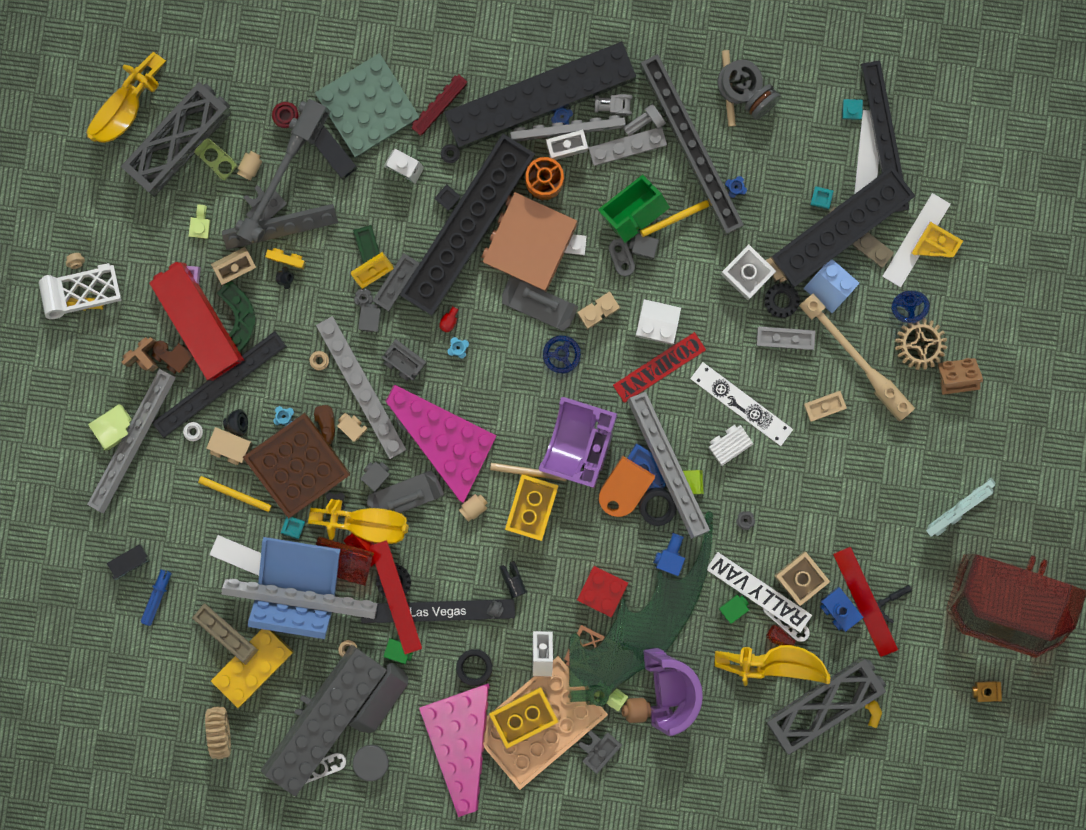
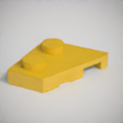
[911,222,963,257]

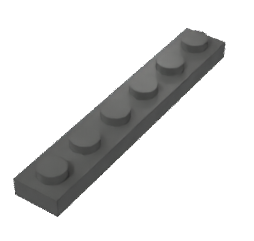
[222,204,338,250]

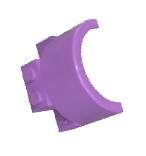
[539,397,618,488]
[643,648,703,736]

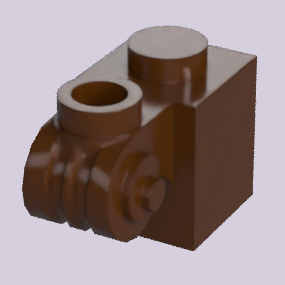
[151,340,194,374]

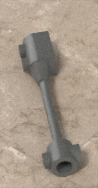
[235,99,331,243]

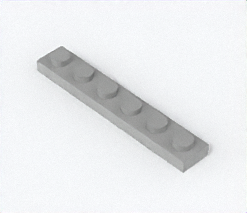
[510,115,625,142]

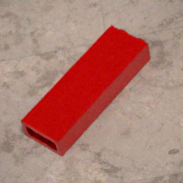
[149,262,244,381]

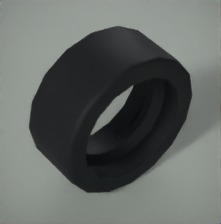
[638,488,676,526]
[456,649,493,686]

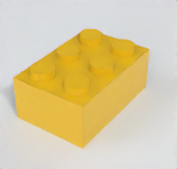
[505,474,559,541]
[489,686,559,749]

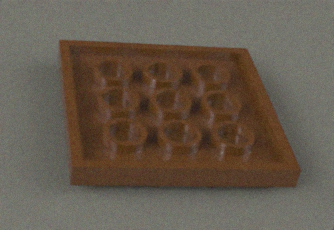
[243,412,351,519]

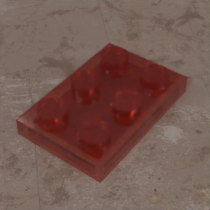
[316,537,374,586]

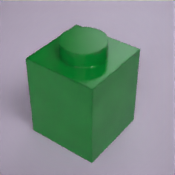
[718,594,749,624]
[383,638,414,664]

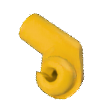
[865,700,882,728]

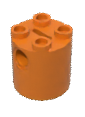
[526,157,564,200]

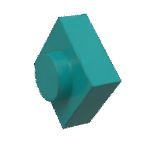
[842,99,863,120]

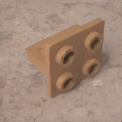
[121,337,158,372]
[938,358,983,395]

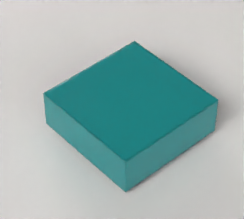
[810,186,834,210]
[281,516,305,540]

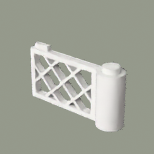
[38,263,121,319]

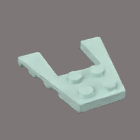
[926,478,996,536]

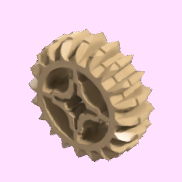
[895,318,947,370]
[205,706,231,759]

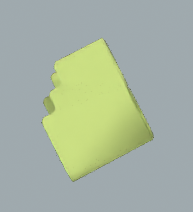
[195,139,238,180]
[88,404,131,451]

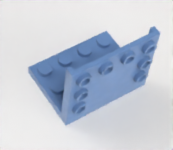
[248,537,340,639]

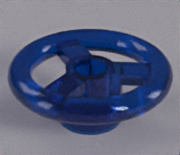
[891,290,930,323]
[543,335,581,373]

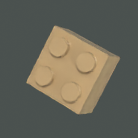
[774,552,830,606]

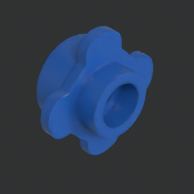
[551,108,573,125]
[725,176,747,198]

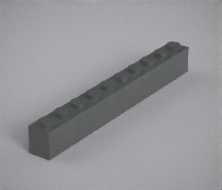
[640,54,744,236]

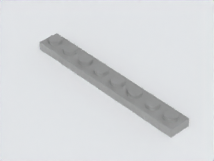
[316,316,406,459]
[87,369,176,513]
[627,392,710,539]
[221,579,378,619]

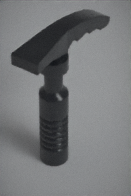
[877,585,912,623]

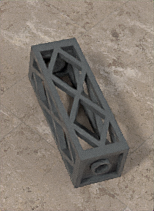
[120,82,232,197]
[765,658,886,755]

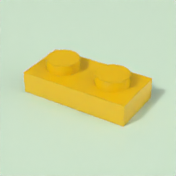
[265,248,306,270]
[351,252,394,289]

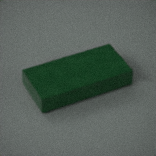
[353,225,380,264]

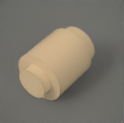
[237,151,263,181]
[459,494,488,522]

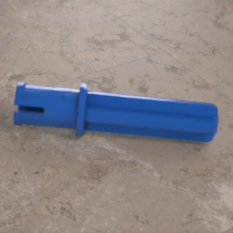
[141,569,172,626]

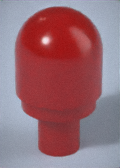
[439,306,459,332]

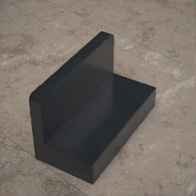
[107,544,150,580]

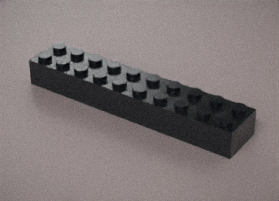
[444,41,636,150]
[400,134,535,317]

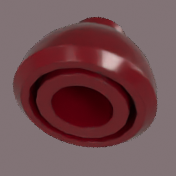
[272,102,299,128]

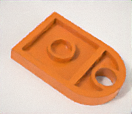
[599,456,655,517]

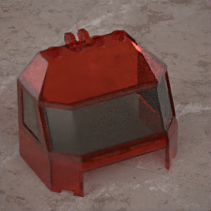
[946,554,1086,658]

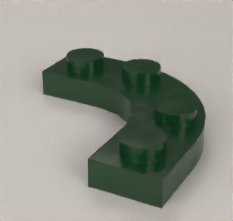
[217,280,256,352]

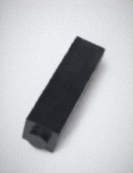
[314,125,357,180]

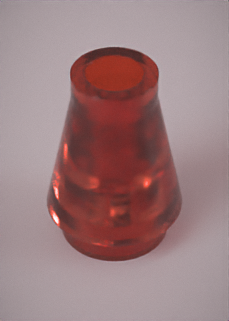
[766,625,796,646]

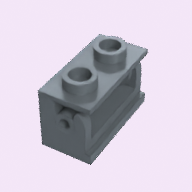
[382,339,427,381]

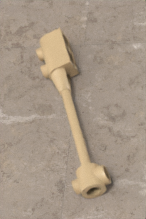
[799,293,915,421]

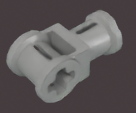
[595,94,633,116]

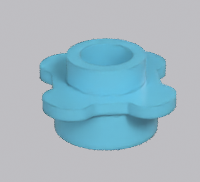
[448,337,469,358]
[273,406,294,426]

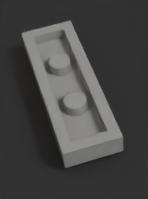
[756,327,815,350]

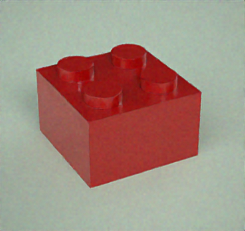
[577,566,628,618]

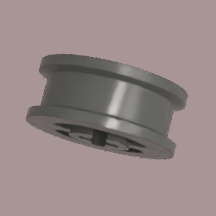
[717,60,763,104]

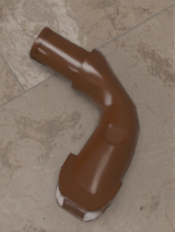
[314,405,335,445]

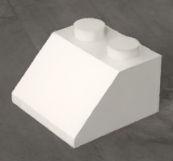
[721,244,776,300]
[635,299,681,345]

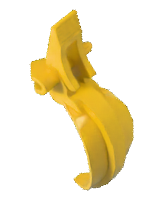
[86,52,166,143]
[308,499,409,544]
[715,645,830,686]

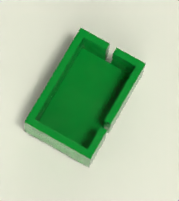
[598,175,670,243]

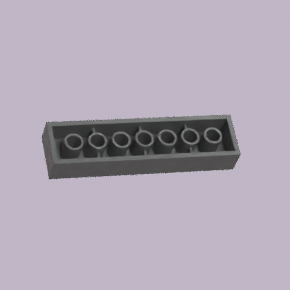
[260,645,387,797]

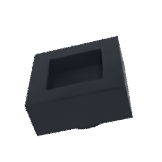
[434,184,461,212]

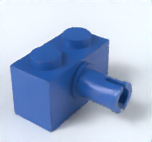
[653,533,685,576]
[820,587,864,632]

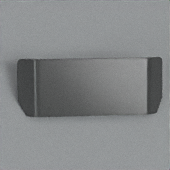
[502,276,578,331]
[367,470,444,513]
[348,663,408,733]

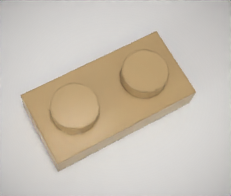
[804,391,847,422]

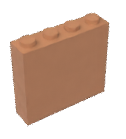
[482,192,578,292]

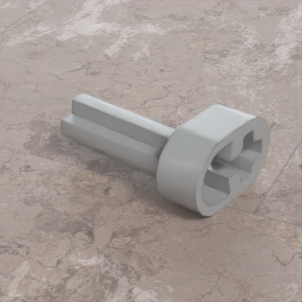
[623,103,666,136]

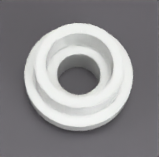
[183,422,203,441]

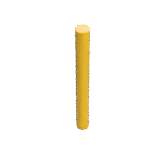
[640,200,709,237]
[198,476,272,512]

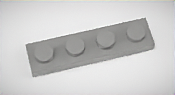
[588,127,667,167]

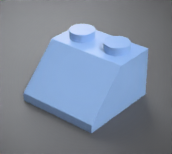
[803,259,859,313]

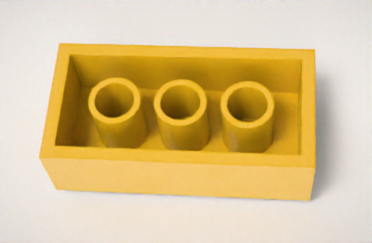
[211,629,294,708]

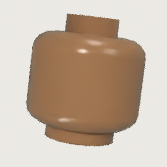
[621,698,651,723]

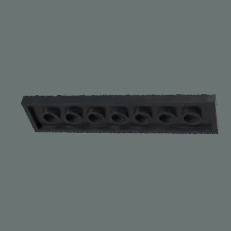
[770,166,915,288]

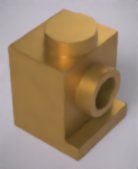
[972,681,1002,702]

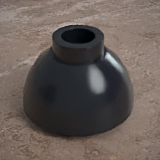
[223,409,248,436]

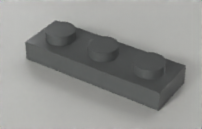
[373,253,420,312]

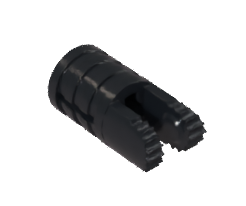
[499,561,527,599]

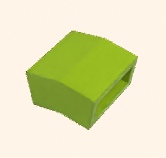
[683,470,704,495]

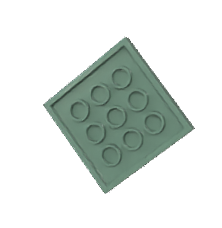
[315,53,420,158]

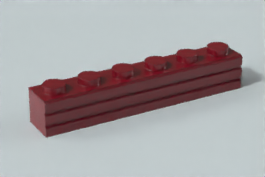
[411,74,468,137]

